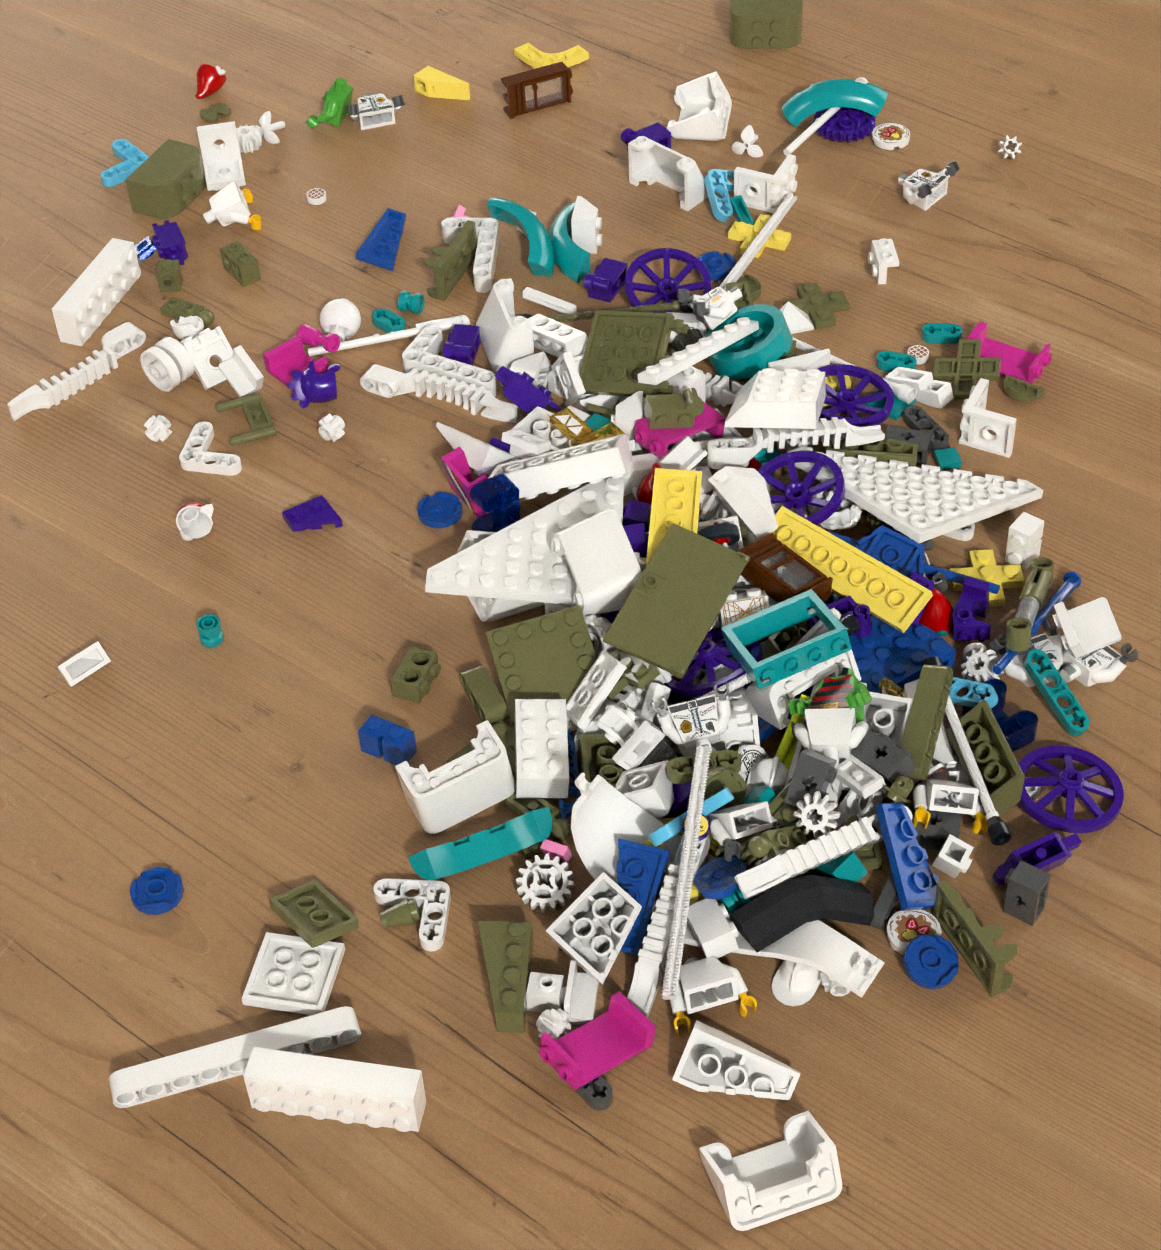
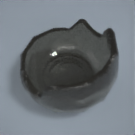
[672,328,704,352]

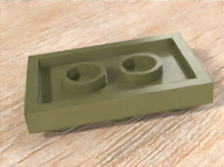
[269,880,359,948]

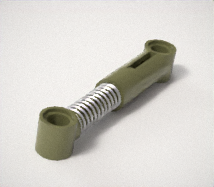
[1006,557,1054,652]

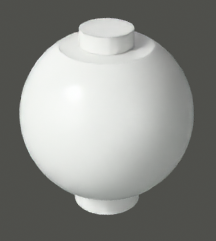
[320,298,361,342]

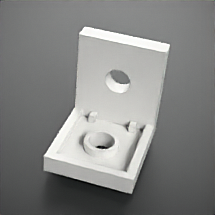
[197,121,246,191]
[734,154,798,213]
[180,326,233,390]
[551,351,596,406]
[959,378,1017,458]
[711,691,760,751]

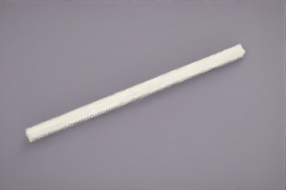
[719,193,797,291]
[661,746,711,1000]

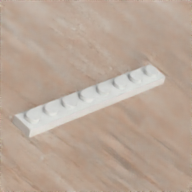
[637,317,759,385]

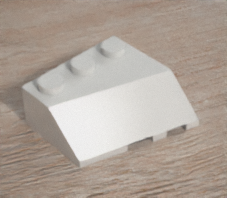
[546,872,642,985]

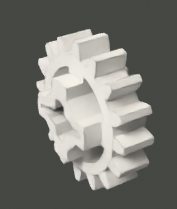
[516,854,575,913]

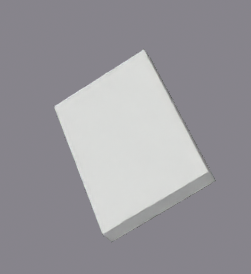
[566,650,627,730]

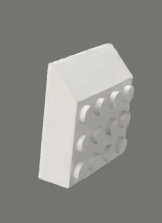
[725,368,826,429]

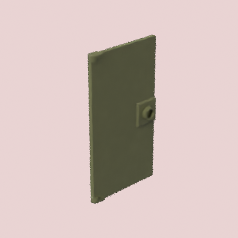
[603,523,750,679]

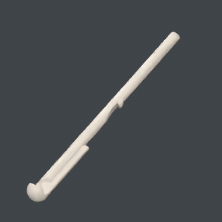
[783,77,868,156]
[307,315,470,356]

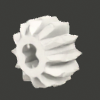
[236,124,262,154]
[961,647,1004,687]
[794,791,840,838]

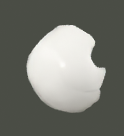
[170,316,204,340]

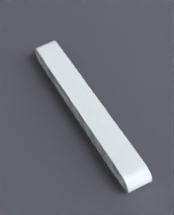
[109,1006,361,1108]

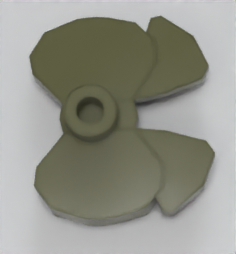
[200,102,231,122]

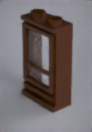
[501,61,573,119]
[737,533,833,610]

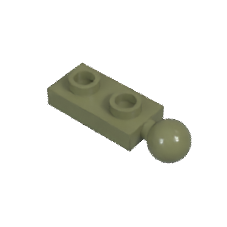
[160,297,214,326]
[506,791,571,839]
[748,826,807,860]

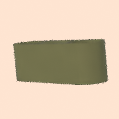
[459,665,509,724]

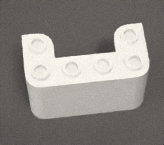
[395,720,516,834]

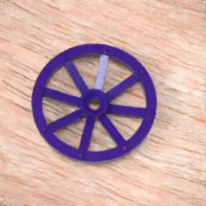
[625,248,711,315]
[818,364,894,427]
[757,451,845,525]
[664,627,763,697]
[1018,745,1124,833]

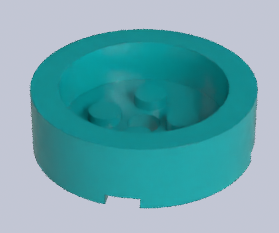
[705,304,793,380]

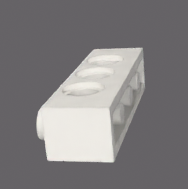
[528,314,588,358]

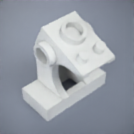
[595,705,666,770]

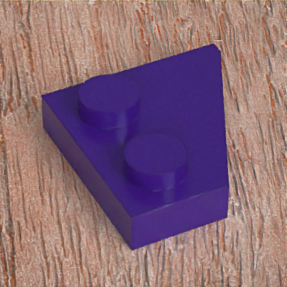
[282,495,343,531]

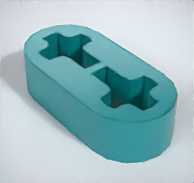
[372,308,406,333]
[921,323,963,344]
[876,351,917,372]

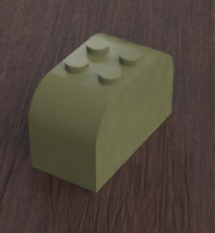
[730,0,803,49]
[126,139,206,219]

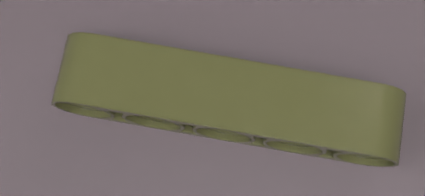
[901,665,953,780]

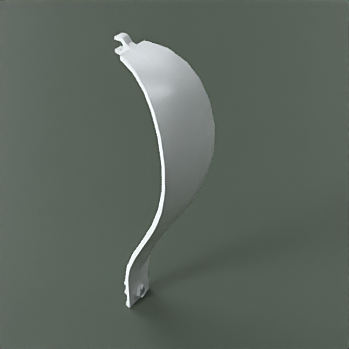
[571,772,885,998]

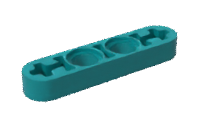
[1023,649,1090,736]

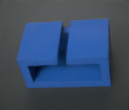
[358,714,417,765]

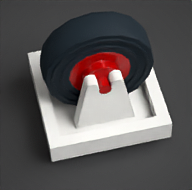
[697,516,744,552]

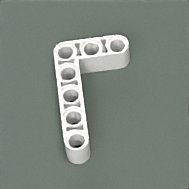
[441,217,500,293]
[402,324,497,397]

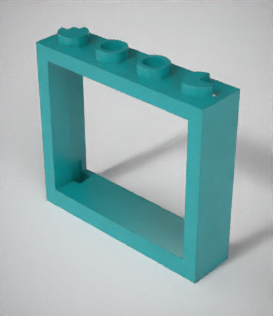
[721,589,852,689]

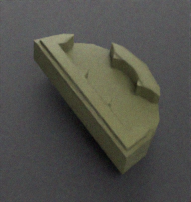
[1003,374,1045,401]

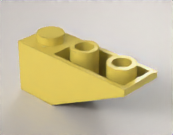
[413,66,470,100]

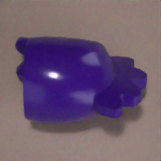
[287,360,341,409]

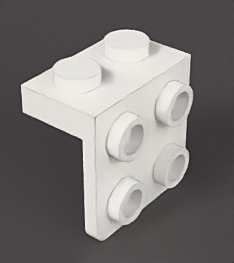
[1052,597,1122,658]

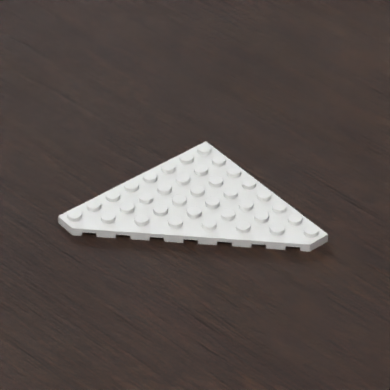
[787,446,1044,543]
[425,477,624,605]

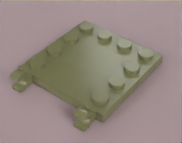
[579,310,689,398]
[486,605,597,725]

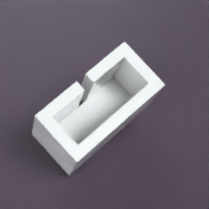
[1005,512,1044,571]
[687,898,739,959]

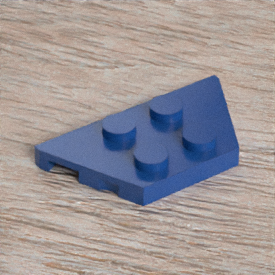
[854,525,925,577]

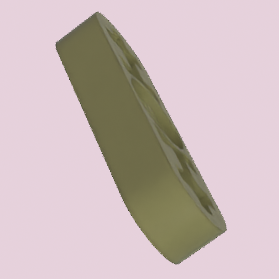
[666,750,741,784]

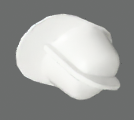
[745,756,789,797]
[834,789,885,830]
[772,960,823,1006]

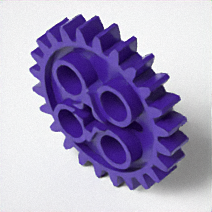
[814,107,875,143]

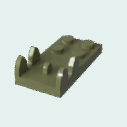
[424,220,477,301]
[933,879,1018,997]

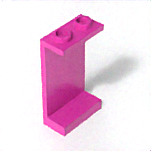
[966,322,1052,384]
[634,401,726,459]
[539,991,656,1090]

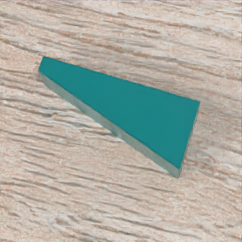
[730,195,755,225]

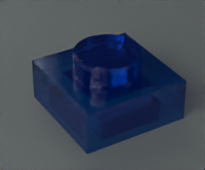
[135,236,157,261]

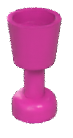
[297,324,340,353]

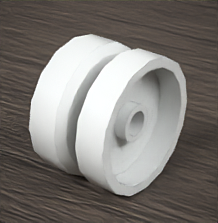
[140,337,194,392]

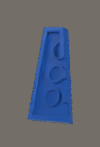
[356,208,406,271]
[876,803,940,911]
[617,838,671,956]

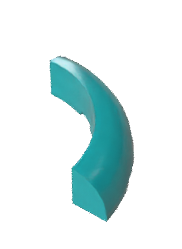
[782,79,888,127]
[487,197,555,277]
[549,202,591,283]
[744,785,868,882]
[408,807,552,880]

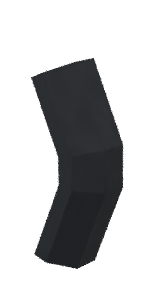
[729,875,874,953]

